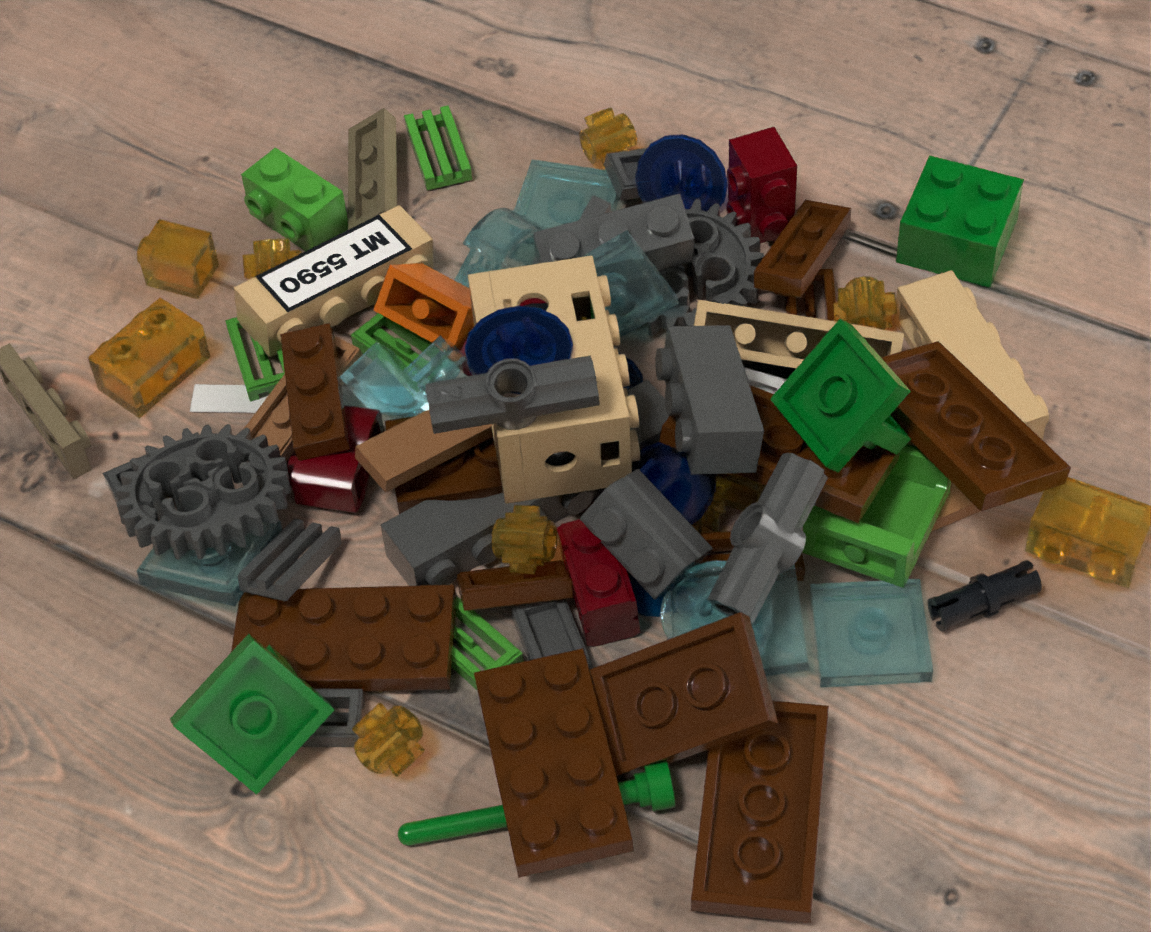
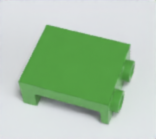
[802,444,951,588]

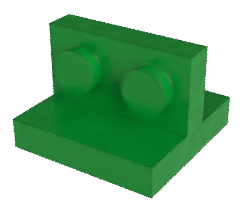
[770,319,911,472]
[170,634,334,795]

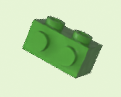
[241,147,348,251]

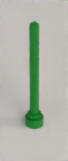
[397,762,676,846]

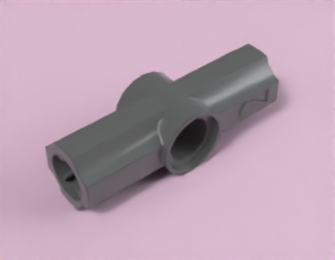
[425,355,600,434]
[707,453,828,624]

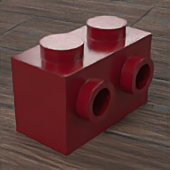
[726,127,797,244]

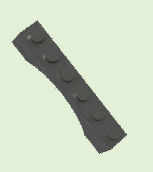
[380,379,675,586]

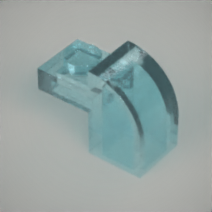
[455,208,547,288]
[340,335,467,419]

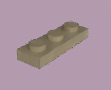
[348,108,397,230]
[0,343,92,480]

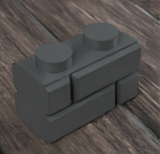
[580,469,713,600]

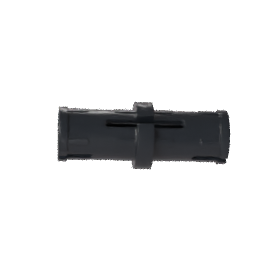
[927,560,1042,631]

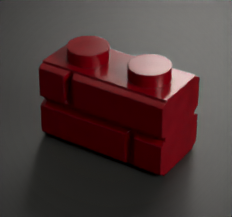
[556,519,640,647]

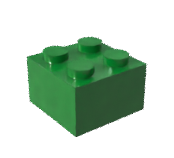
[896,155,1024,287]

